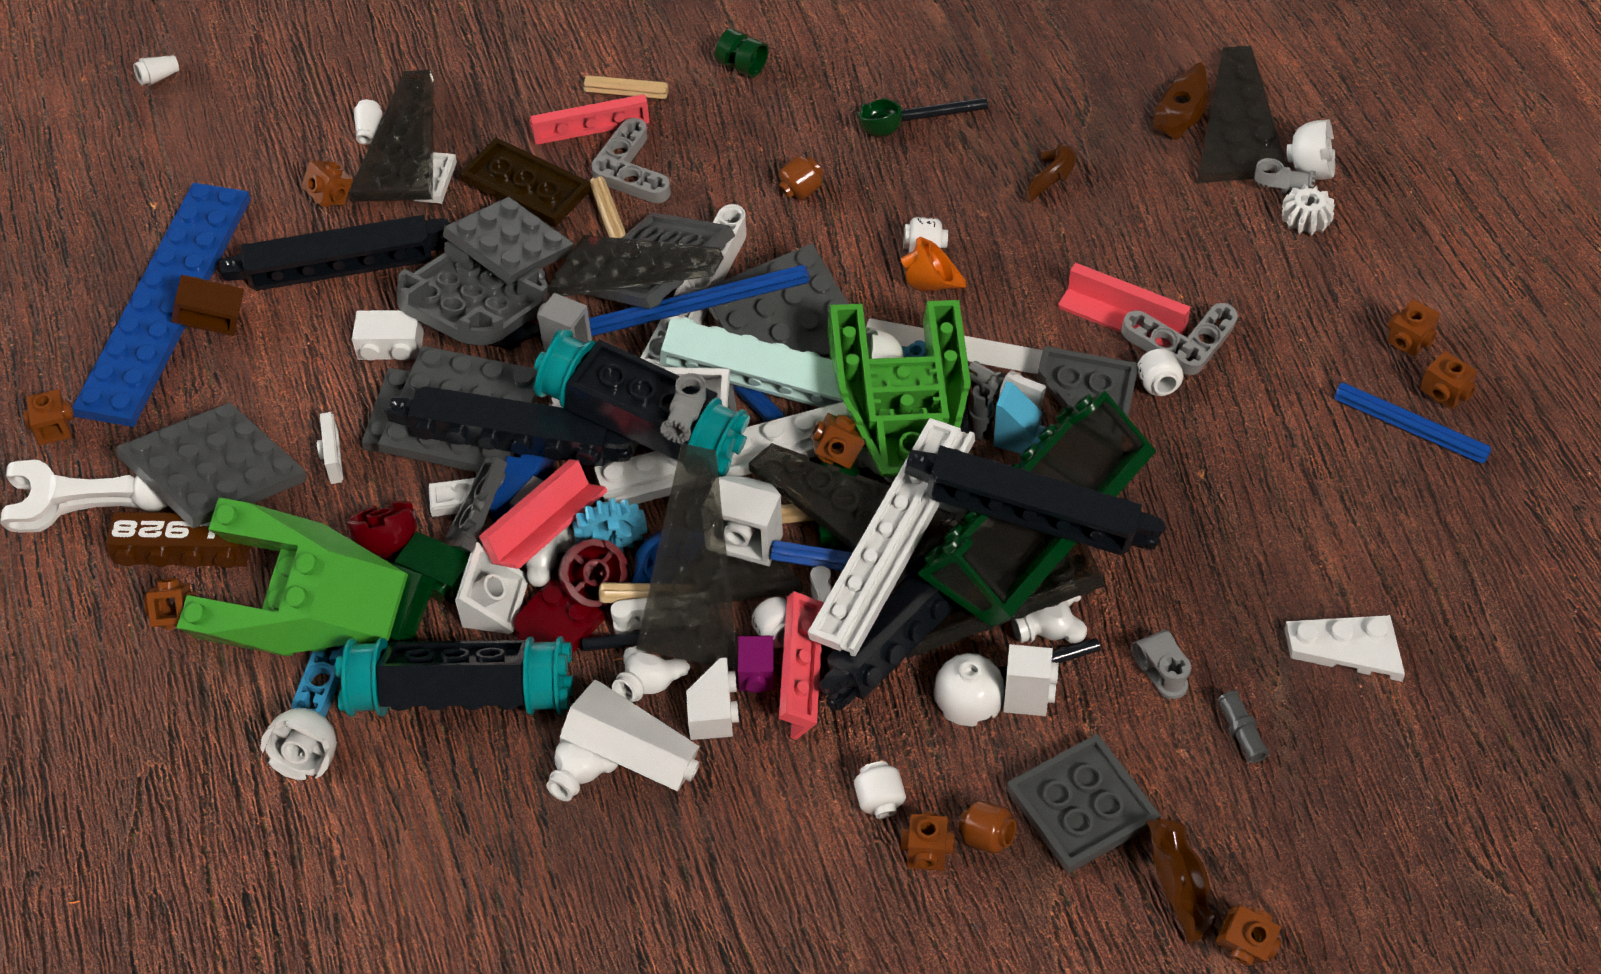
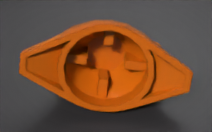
[901,237,966,292]

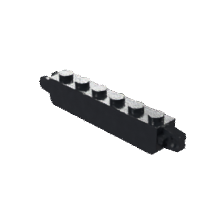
[220,215,450,291]
[387,386,633,466]
[904,445,1166,555]
[819,528,1002,711]

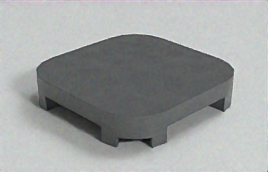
[397,241,548,345]

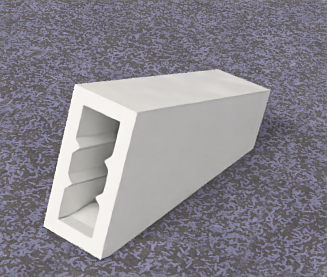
[560,680,700,791]

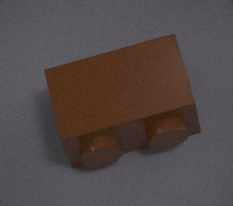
[171,275,244,336]

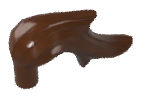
[1026,143,1076,203]

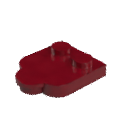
[514,578,605,654]

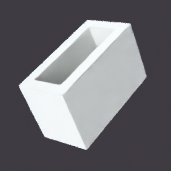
[352,310,424,360]
[1003,644,1059,716]

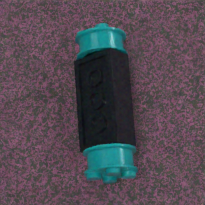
[533,329,750,478]
[335,636,574,717]

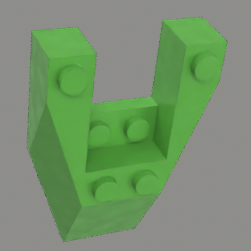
[827,300,971,477]
[177,498,408,656]

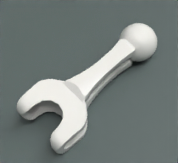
[0,460,167,533]

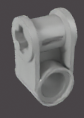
[1132,629,1191,699]

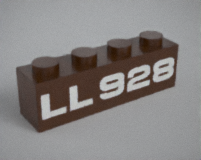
[105,512,251,568]

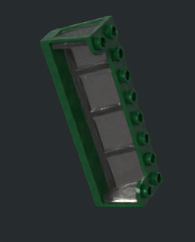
[918,390,1156,627]

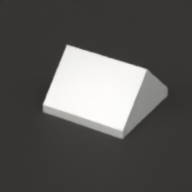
[455,542,528,634]

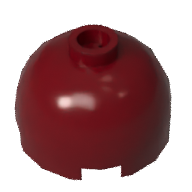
[347,501,417,560]
[558,539,628,608]

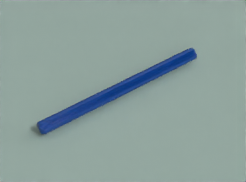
[589,265,810,337]

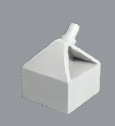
[701,476,783,566]

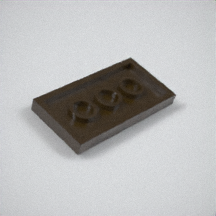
[460,137,591,227]

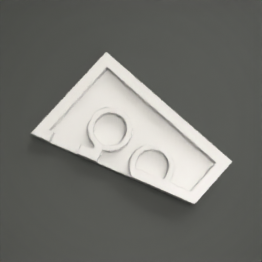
[1284,615,1405,682]

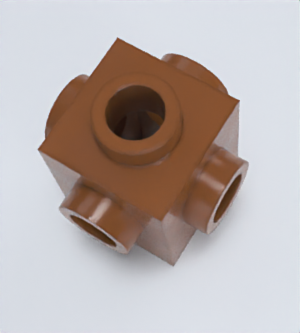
[301,161,353,207]
[1387,299,1441,357]
[1420,351,1478,410]
[23,389,75,446]
[811,413,865,469]
[144,578,197,630]
[901,812,955,871]
[1214,905,1282,966]

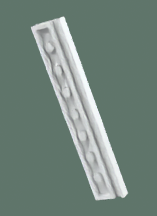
[594,402,853,506]
[808,418,975,657]

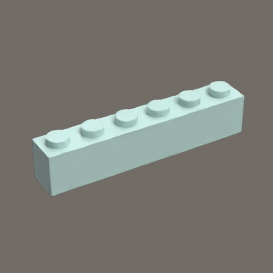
[659,317,844,408]

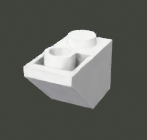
[686,658,739,740]

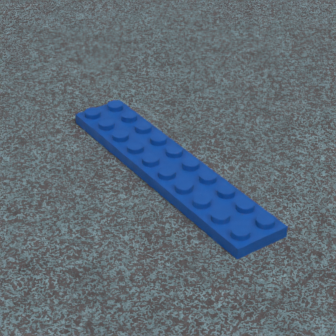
[73,183,251,427]

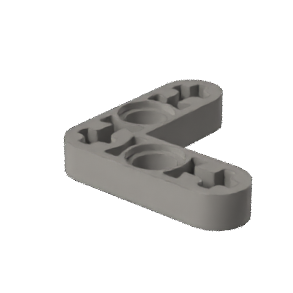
[591,118,671,203]
[1121,303,1238,375]

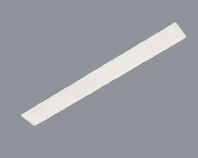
[866,318,1043,374]

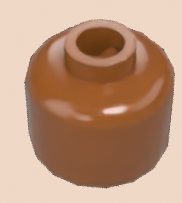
[778,156,823,200]
[959,801,1017,853]

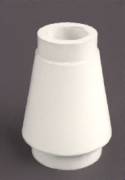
[133,55,179,86]
[353,99,383,145]

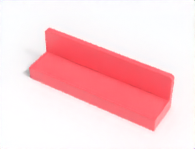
[530,94,650,145]
[1058,262,1191,348]
[479,459,607,569]
[779,591,824,740]

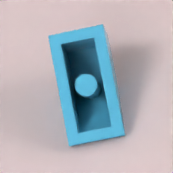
[993,381,1046,454]

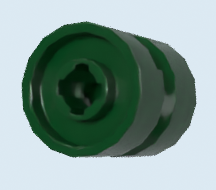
[715,28,769,78]

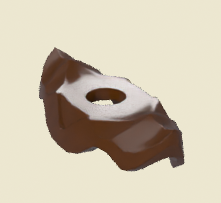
[1152,61,1208,139]
[1146,819,1217,944]

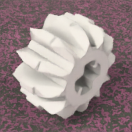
[1282,184,1335,236]

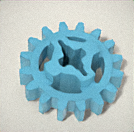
[572,498,647,553]

